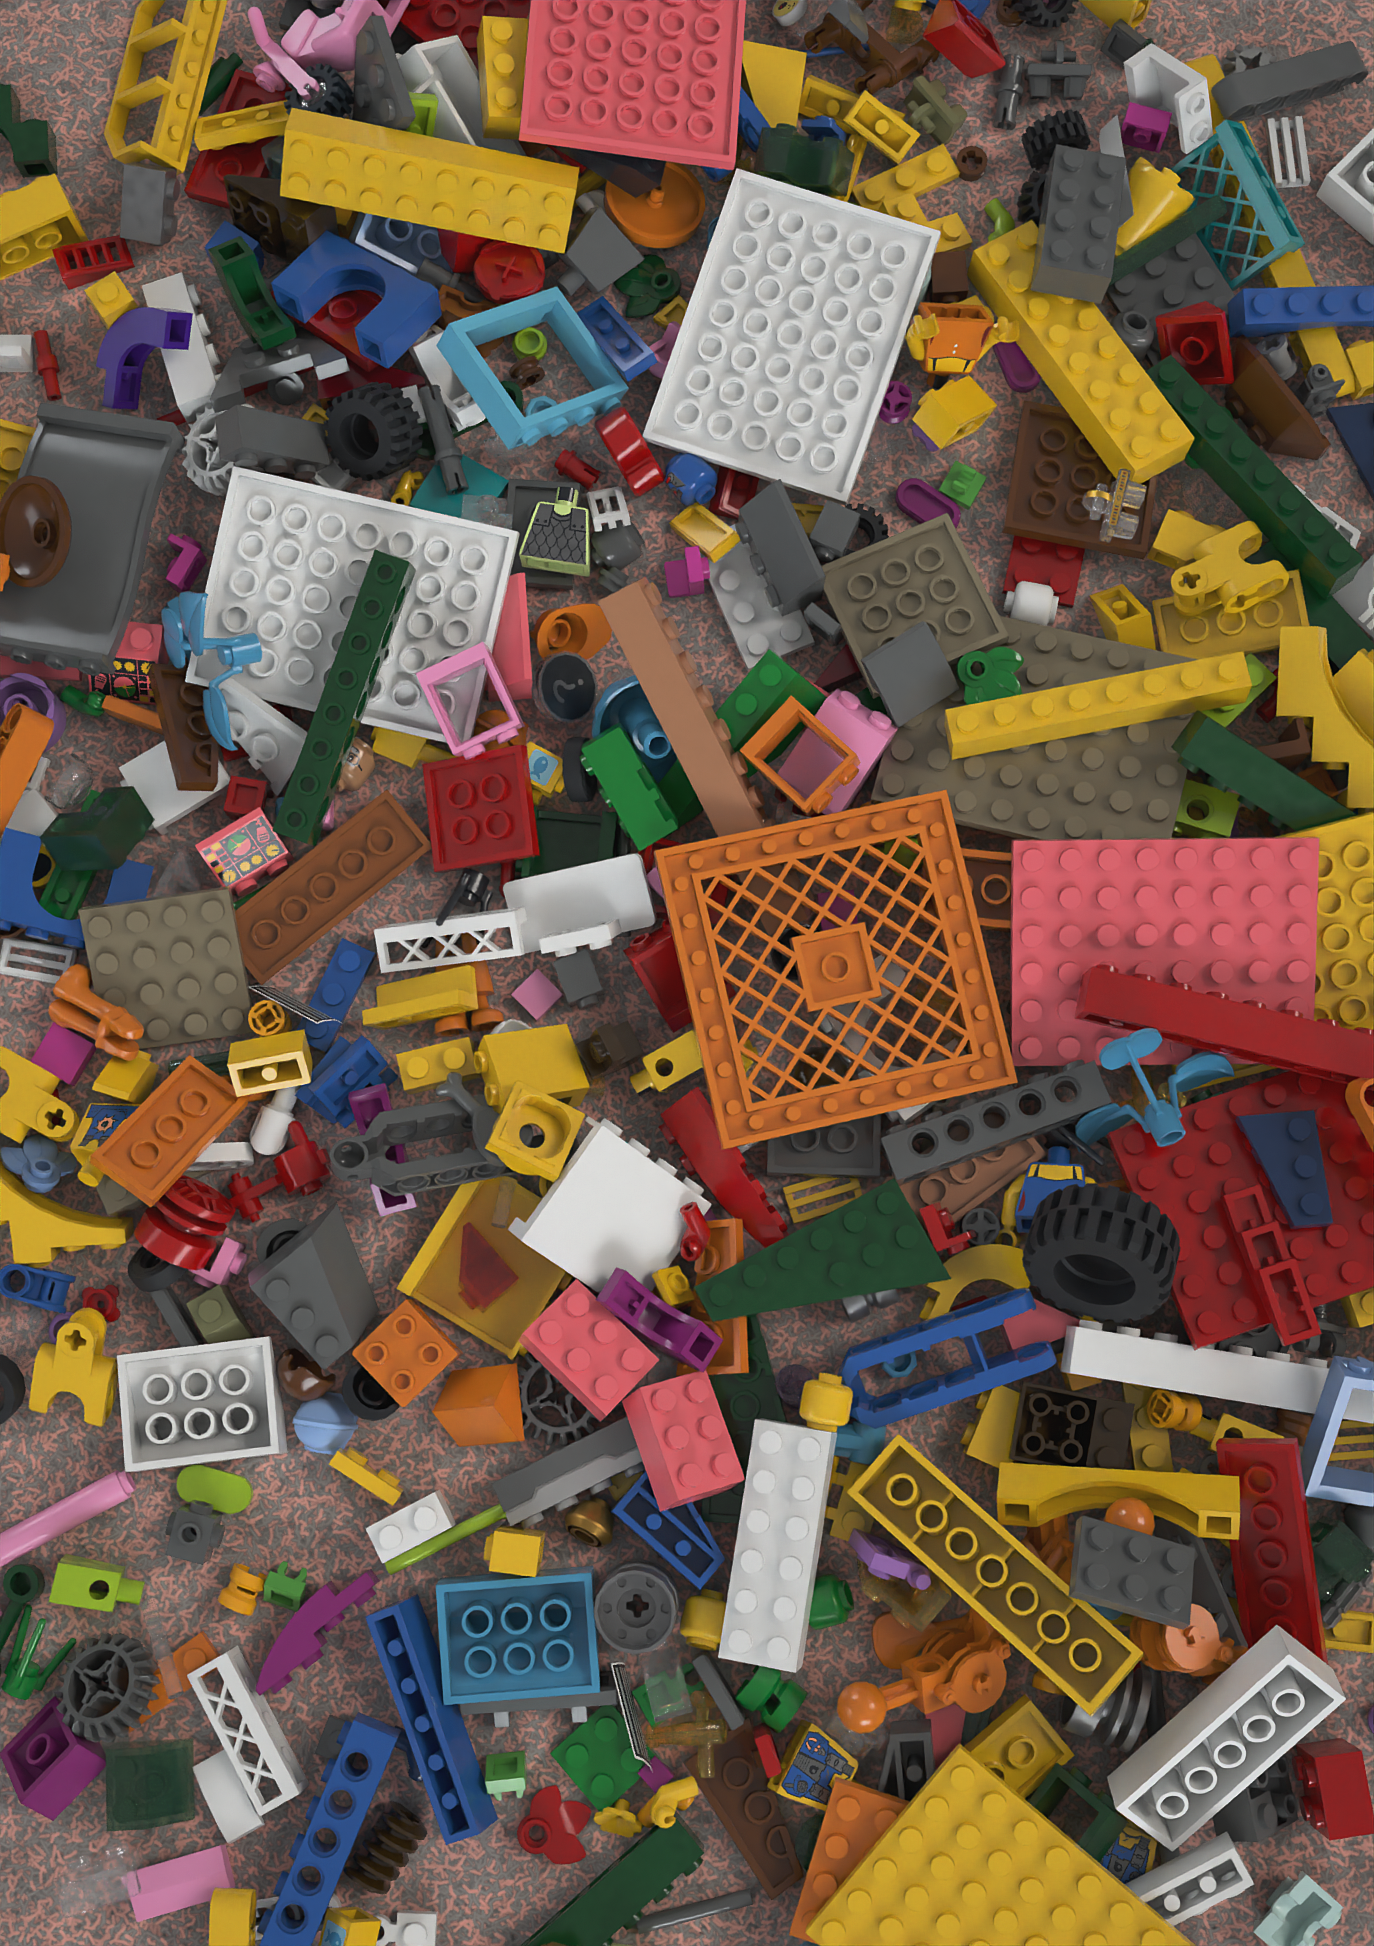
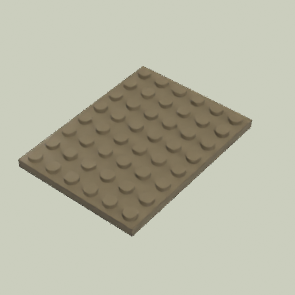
[871,616,1202,840]

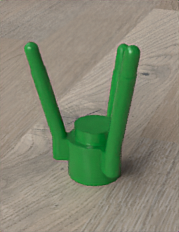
[1,1605,77,1700]

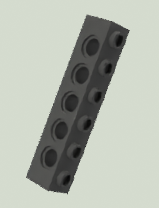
[881,1060,1112,1186]

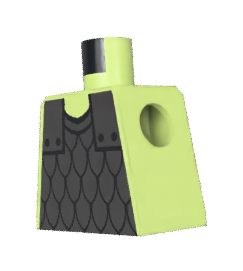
[519,487,590,577]

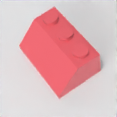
[484,573,532,702]

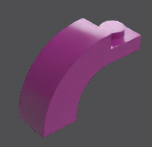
[349,1083,417,1217]
[596,1267,723,1372]

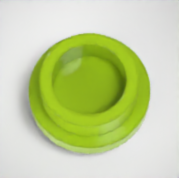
[512,327,548,361]

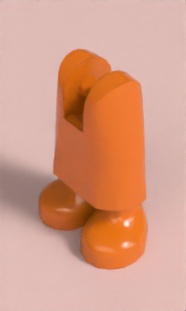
[434,932,504,1037]

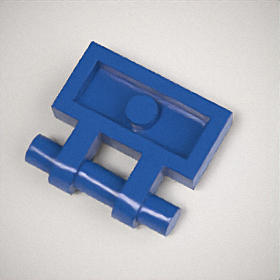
[307,1035,398,1129]

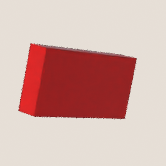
[753,1723,782,1778]

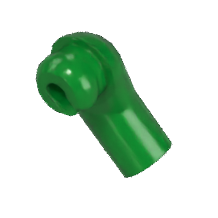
[60,685,106,717]

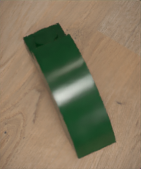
[208,236,296,350]

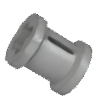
[1256,334,1297,381]

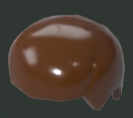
[276,1348,336,1401]

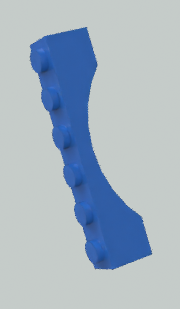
[1228,285,1374,338]

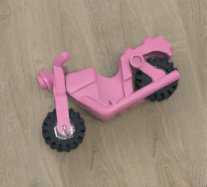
[247,0,410,119]

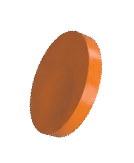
[603,161,705,248]

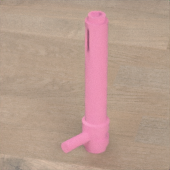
[0,1470,136,1616]

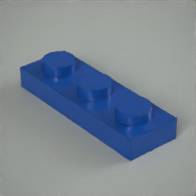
[577,296,658,382]
[296,938,376,1053]

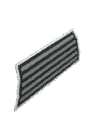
[248,986,341,1023]
[610,1662,653,1773]

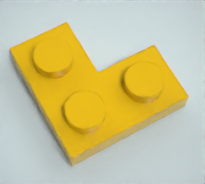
[878,193,973,253]

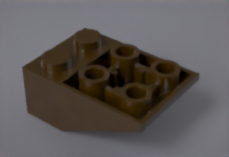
[223,174,340,263]
[1009,1381,1135,1470]

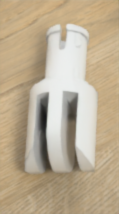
[250,1085,302,1156]

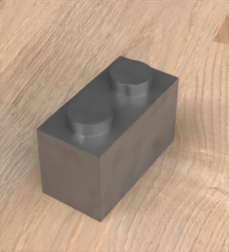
[120,162,180,245]

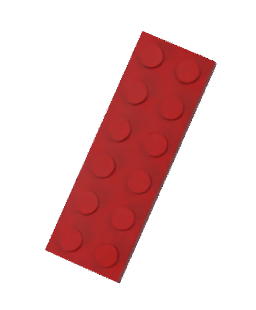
[1216,1438,1328,1665]

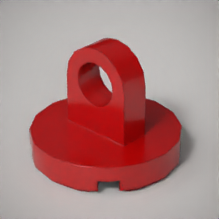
[473,240,545,305]

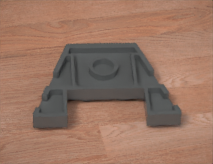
[210,327,350,413]

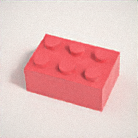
[518,1279,659,1422]
[622,1369,746,1512]

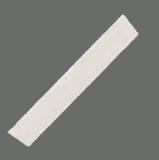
[1099,114,1134,228]

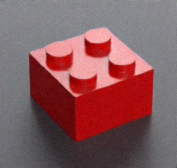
[1292,1738,1374,1840]

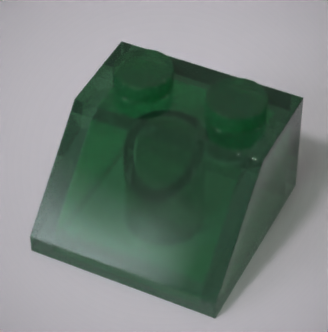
[106,1738,195,1831]

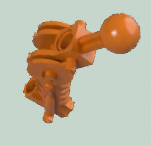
[1104,1496,1249,1685]
[837,1514,1074,1734]

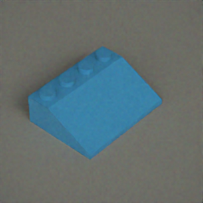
[436,1566,601,1705]

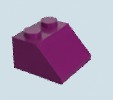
[0,1696,109,1821]

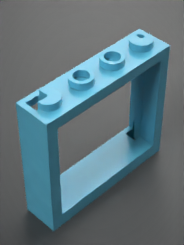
[436,286,629,450]

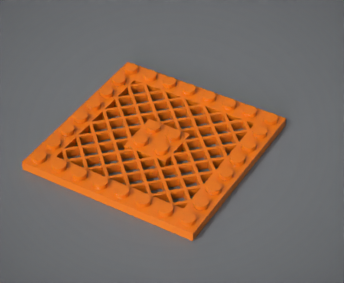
[654,789,1018,1150]

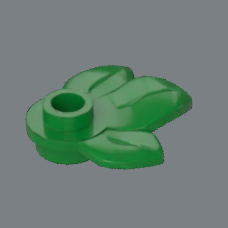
[956,647,1024,705]

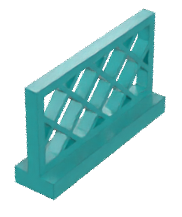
[1170,119,1305,291]

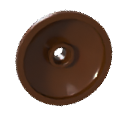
[0,475,72,588]

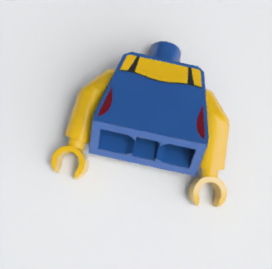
[995,1146,1097,1248]

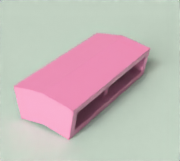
[126,1844,235,1922]

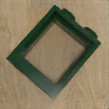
[1028,1763,1129,1862]

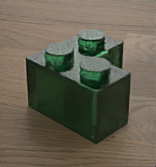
[754,123,855,197]
[40,786,155,871]
[1310,1516,1374,1606]

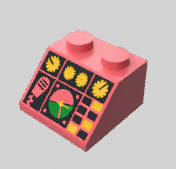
[88,621,169,705]
[195,807,294,896]

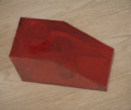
[458,1222,519,1313]

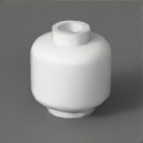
[1003,581,1059,626]

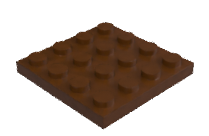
[1002,400,1158,560]

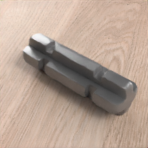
[1320,1563,1373,1629]

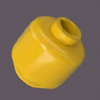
[799,1372,853,1432]
[679,1589,726,1651]

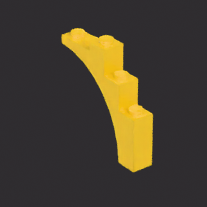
[1276,626,1374,815]
[0,1159,134,1268]

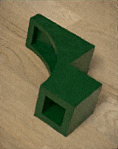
[0,84,58,178]

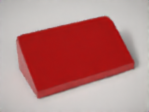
[708,465,759,520]

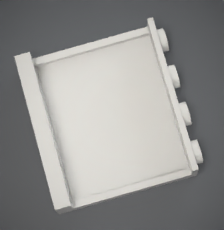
[508,1116,712,1294]

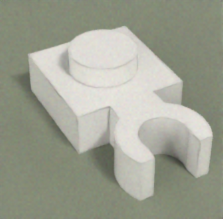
[373,1910,438,1946]

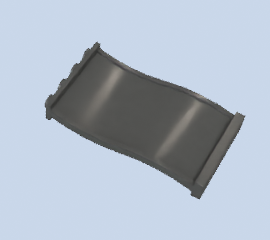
[0,403,185,676]

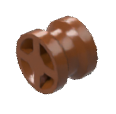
[1271,1408,1313,1447]

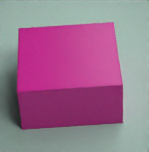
[1120,102,1172,153]
[31,1022,97,1086]

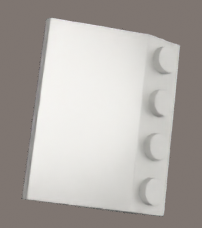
[117,1336,288,1472]

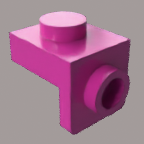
[664,546,710,598]

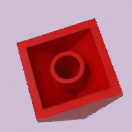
[922,0,1006,78]
[1155,301,1235,385]

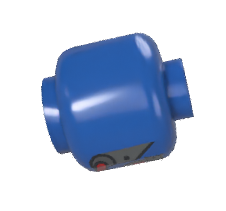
[665,453,718,506]

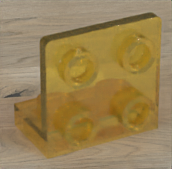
[857,1559,952,1633]

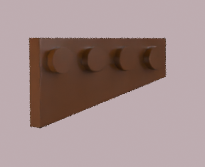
[148,663,219,791]
[683,1717,804,1900]

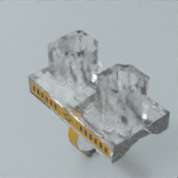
[1082,468,1147,544]

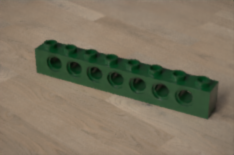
[272,550,416,846]

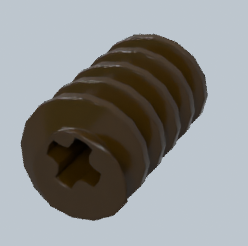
[343,1801,428,1895]

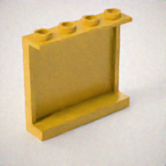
[397,1176,574,1360]

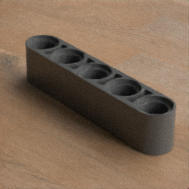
[1211,41,1368,122]

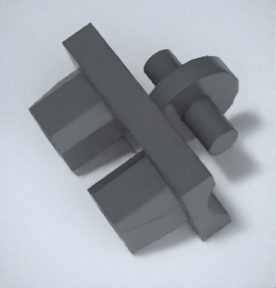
[1024,40,1092,100]

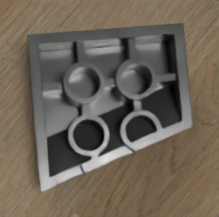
[247,1201,379,1370]

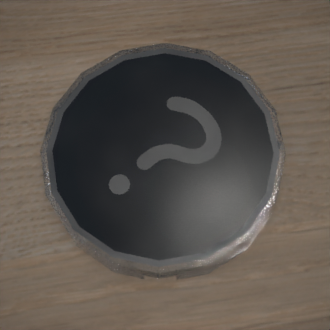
[531,651,598,725]

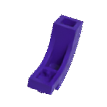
[96,307,193,409]

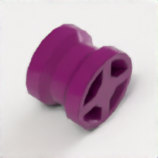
[878,381,912,424]

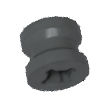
[959,1208,1000,1246]

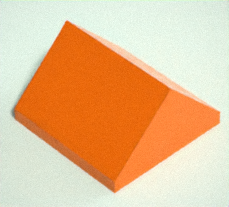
[432,1363,525,1447]

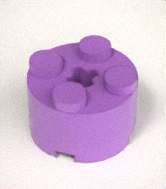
[0,673,66,753]

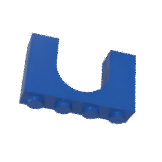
[271,230,442,369]
[0,827,154,950]

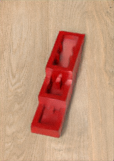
[1220,1184,1322,1346]

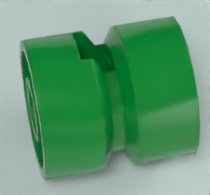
[734,1665,808,1734]

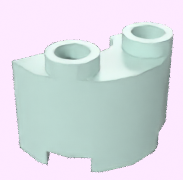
[1253,1871,1344,1946]

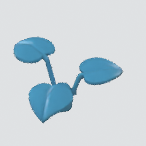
[161,591,262,751]
[1075,1028,1235,1153]

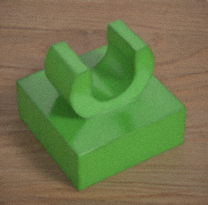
[939,461,987,510]
[263,1561,307,1612]
[485,1750,527,1801]

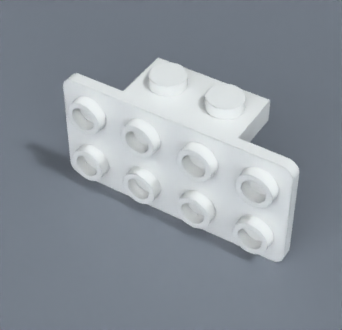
[503,853,657,957]

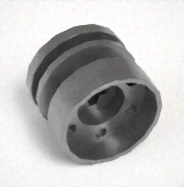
[594,1559,680,1654]
[1060,1668,1152,1753]

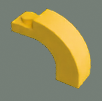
[918,1244,1031,1321]

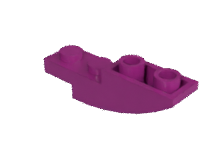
[255,1569,380,1696]

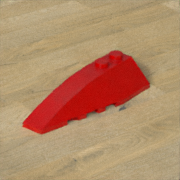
[658,1086,789,1249]

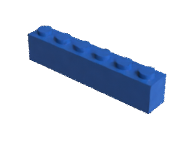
[365,1594,498,1845]

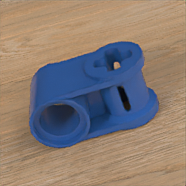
[0,1264,76,1314]

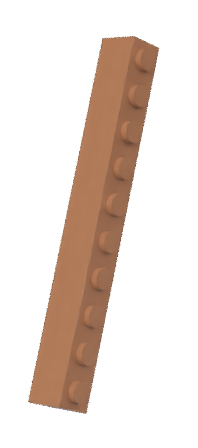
[598,576,815,936]

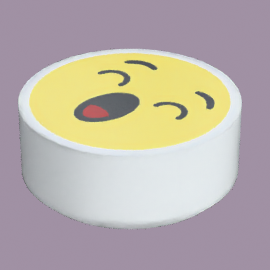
[772,0,807,26]

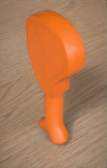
[871,1607,974,1669]

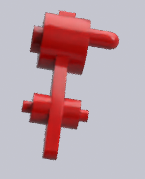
[227,1120,331,1223]

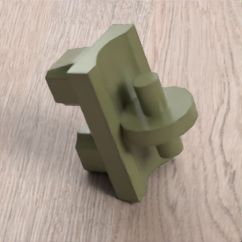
[903,75,968,145]

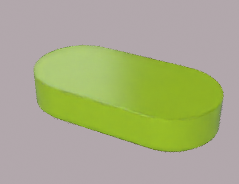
[177,1464,253,1514]

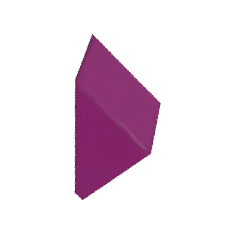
[638,1756,675,1794]

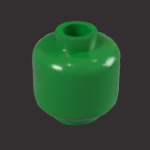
[809,1574,854,1630]

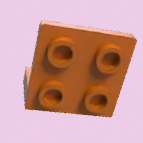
[352,1299,463,1407]

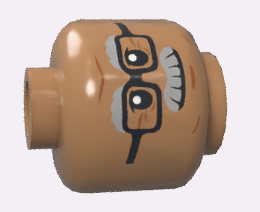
[336,737,376,792]

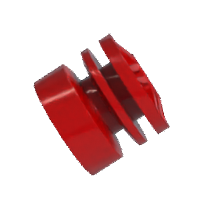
[134,1175,236,1270]

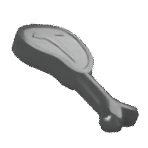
[436,1072,533,1166]

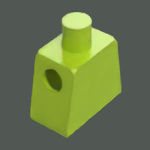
[49,1554,145,1612]

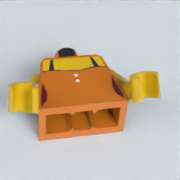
[905,302,1021,389]

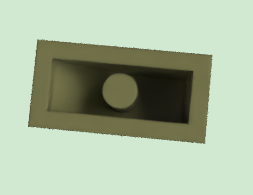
[186,1284,256,1344]

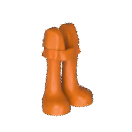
[48,963,144,1061]

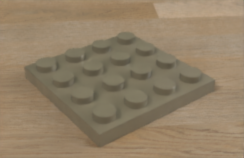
[821,513,1009,699]
[79,886,254,1054]

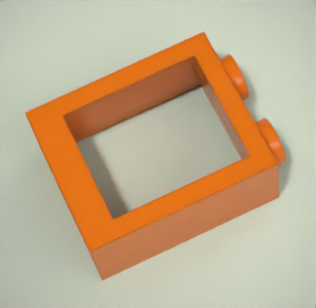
[739,695,861,817]

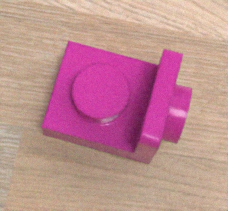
[165,533,207,593]

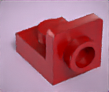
[919,1202,977,1255]

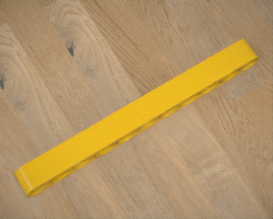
[1184,54,1355,398]

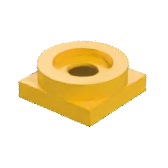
[485,1080,585,1183]

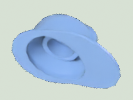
[292,1392,359,1455]

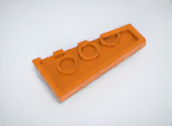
[675,1218,749,1377]

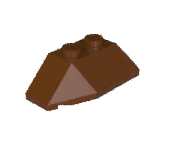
[1224,334,1331,460]

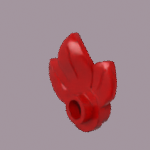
[517,1785,592,1865]

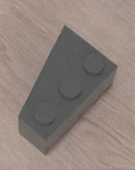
[876,1719,936,1801]

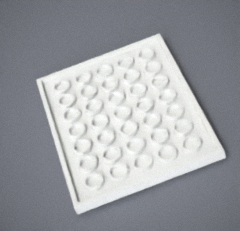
[642,168,941,506]
[185,466,520,743]

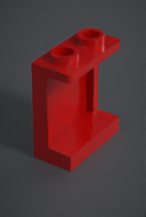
[623,918,736,1033]

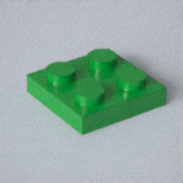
[550,1705,660,1812]

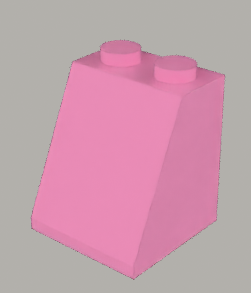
[777,688,899,815]

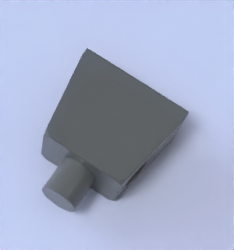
[556,207,644,297]

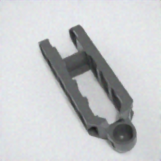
[330,1094,579,1196]

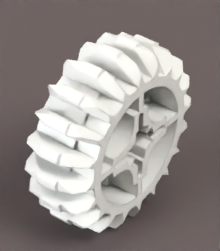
[182,403,265,496]

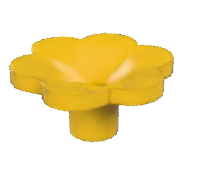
[594,1799,643,1838]

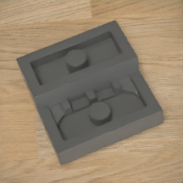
[861,621,959,728]

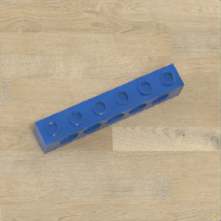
[257,1712,401,1946]

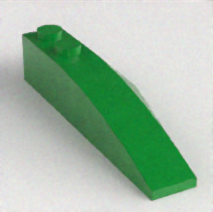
[658,649,827,839]

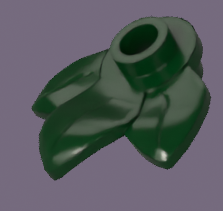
[613,254,682,318]

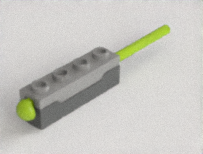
[385,1417,645,1575]

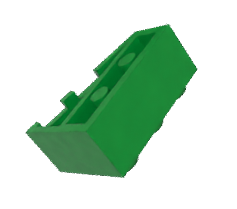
[579,722,678,851]

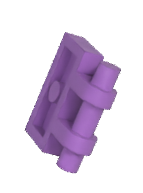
[848,1528,931,1590]

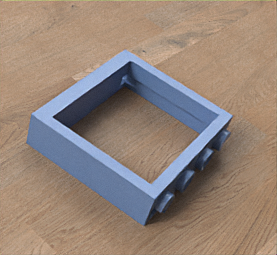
[1300,1356,1374,1507]

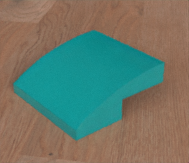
[409,454,509,524]

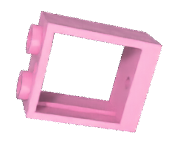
[416,642,525,760]

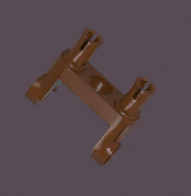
[804,0,940,95]

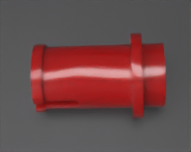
[554,449,602,491]

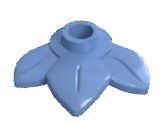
[0,1134,77,1193]

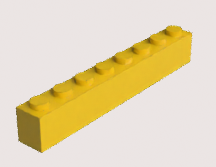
[944,651,1252,760]

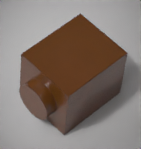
[929,251,969,304]

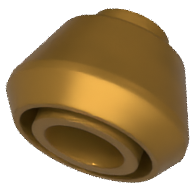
[564,1497,615,1548]

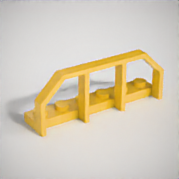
[104,0,228,176]

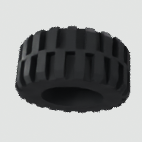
[1022,1183,1180,1323]

